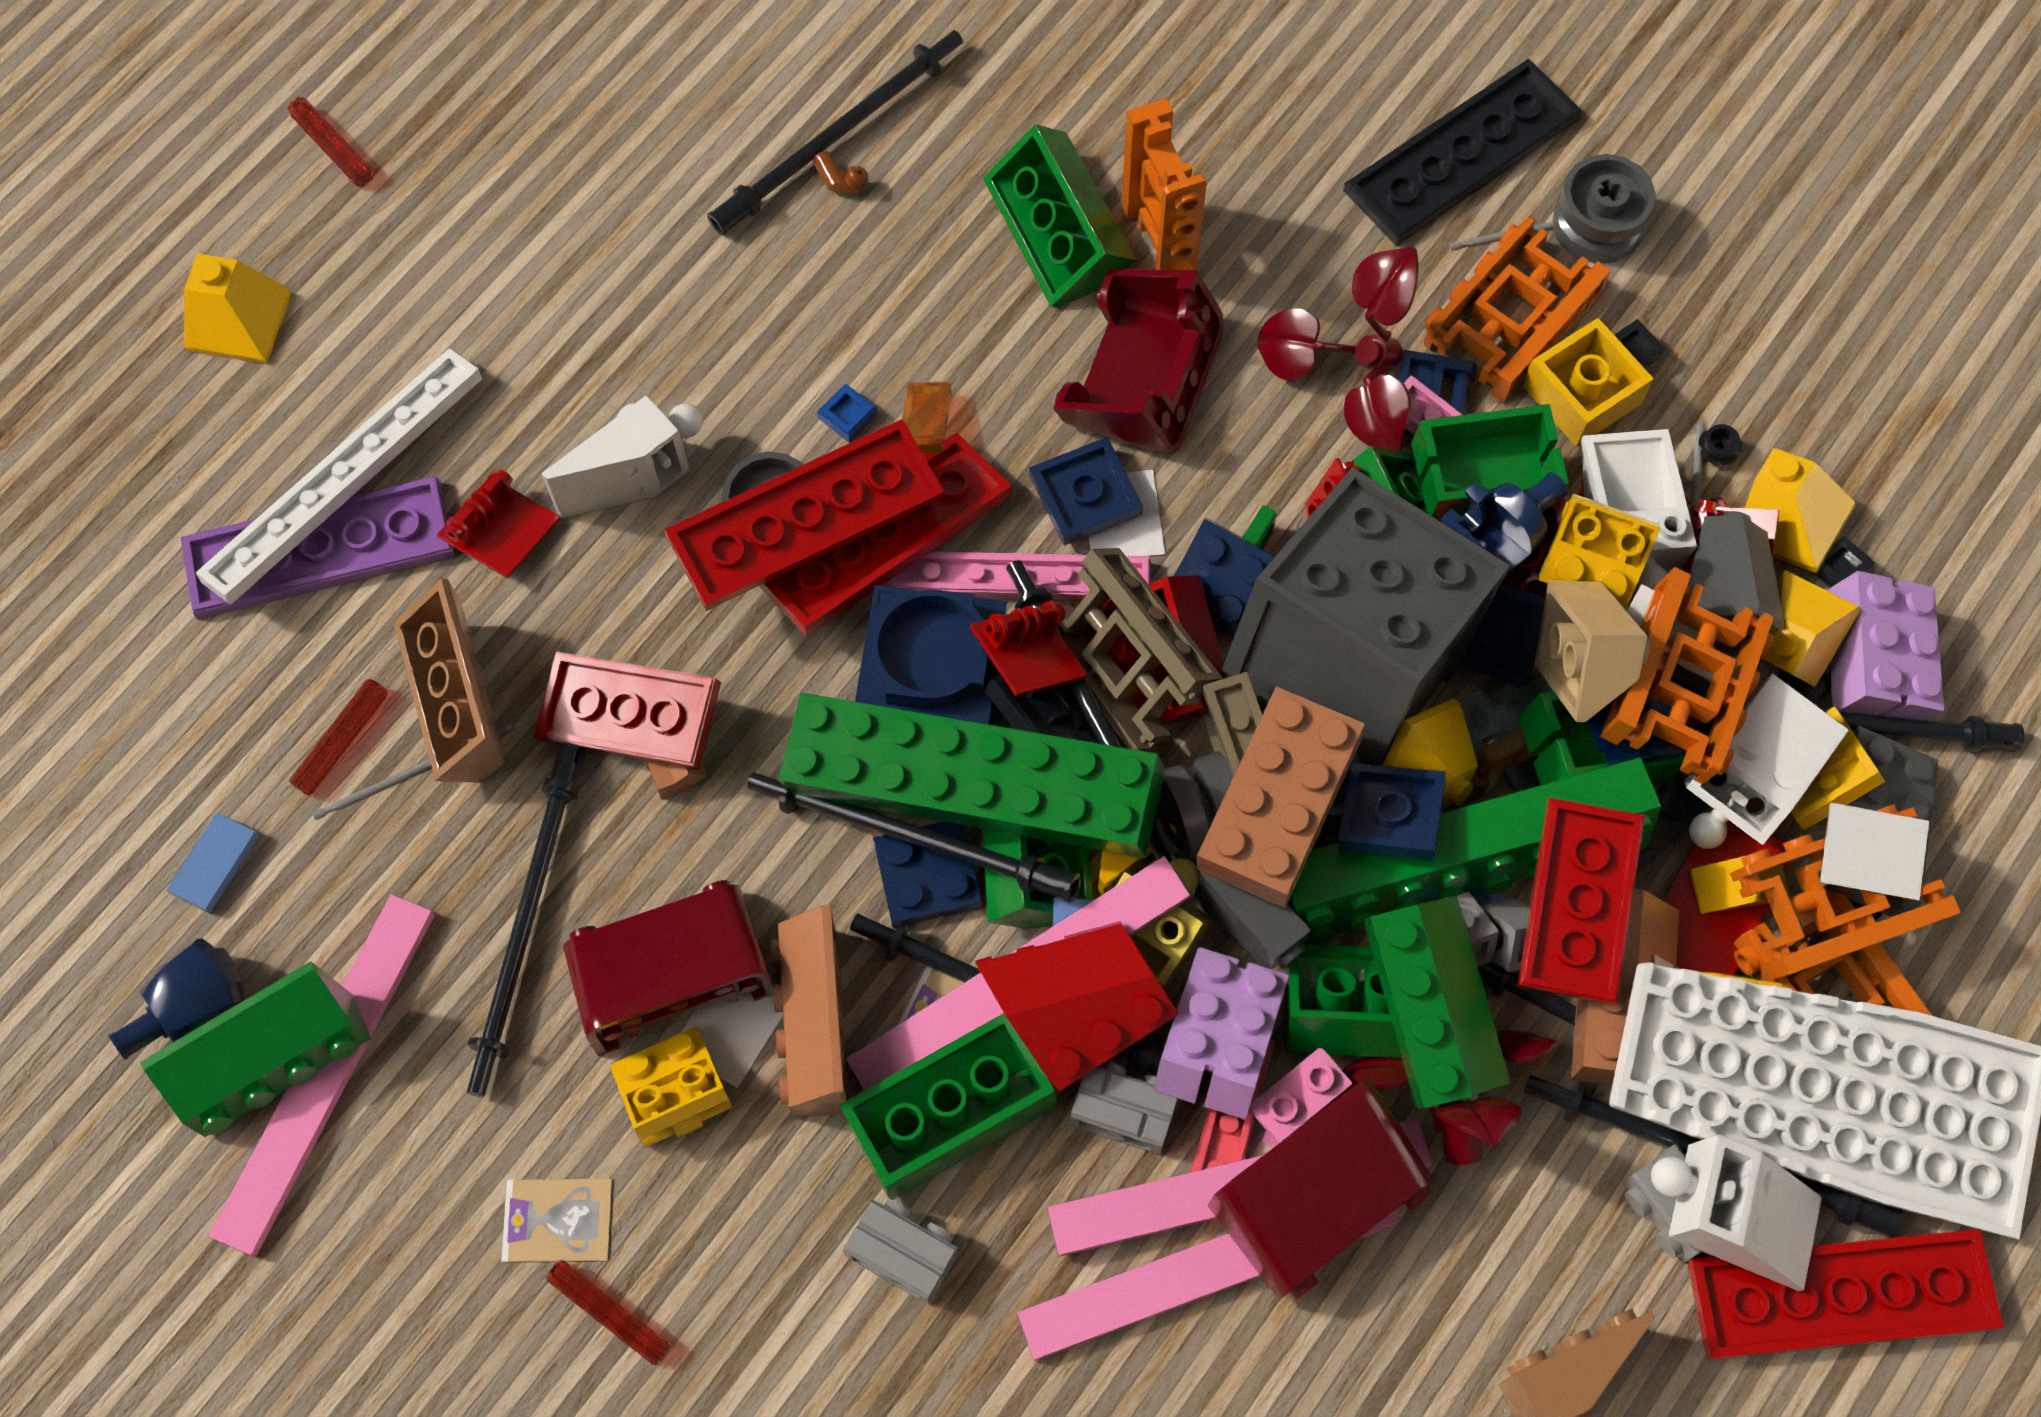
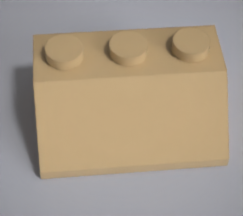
[1534,581,1650,722]

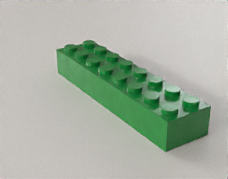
[778,692,1166,859]
[1288,757,1661,944]

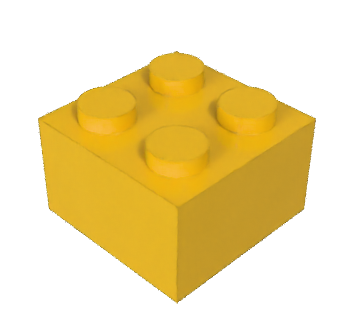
[1522,318,1654,447]

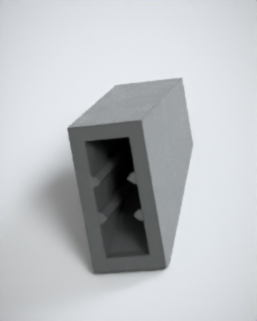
[1688,511,1784,632]
[1193,872,1311,969]

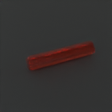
[287,97,374,187]
[289,679,388,795]
[546,1260,671,1365]

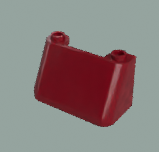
[1053,269,1224,453]
[563,880,774,1056]
[1207,1077,1434,1301]

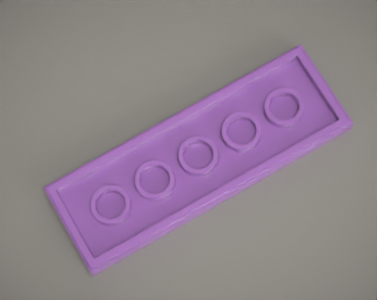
[181,476,456,620]

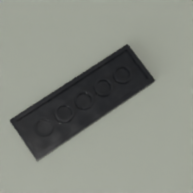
[1343,58,1583,246]

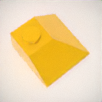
[184,253,291,364]
[1745,448,1855,573]
[1762,570,1862,687]
[1382,698,1478,810]

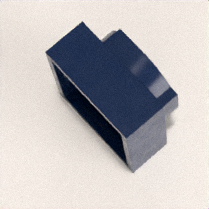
[855,585,1007,725]

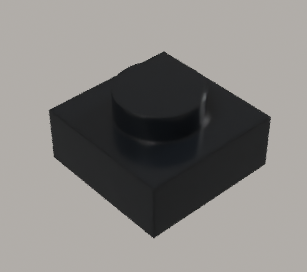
[1614,319,1665,369]
[1813,536,1876,588]

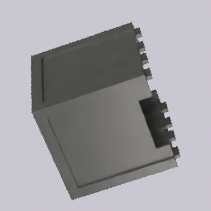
[1220,467,1510,765]

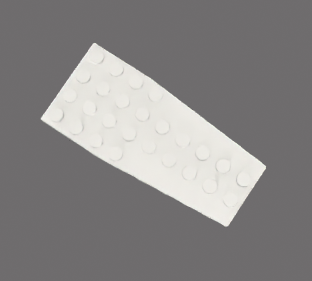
[1609,962,2041,1239]

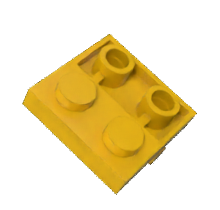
[1539,493,1661,610]
[1791,706,1886,831]
[610,1025,733,1148]

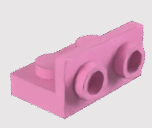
[1249,1048,1353,1150]

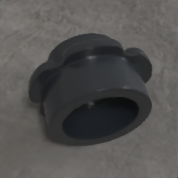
[1698,424,1741,465]

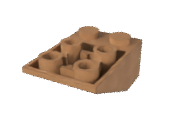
[1498,1309,1655,1417]

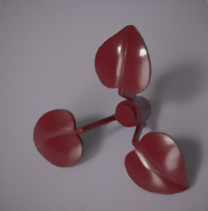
[1257,247,1419,452]
[1342,1030,1558,1165]

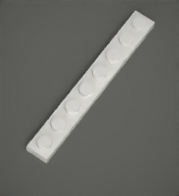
[196,349,482,605]

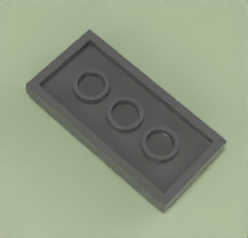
[1827,726,1939,917]

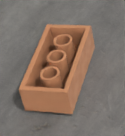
[1197,686,1365,908]

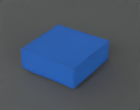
[817,383,878,443]

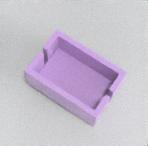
[1827,571,1944,720]
[1154,947,1289,1120]

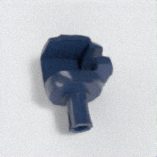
[1440,472,1568,578]
[108,938,245,1060]

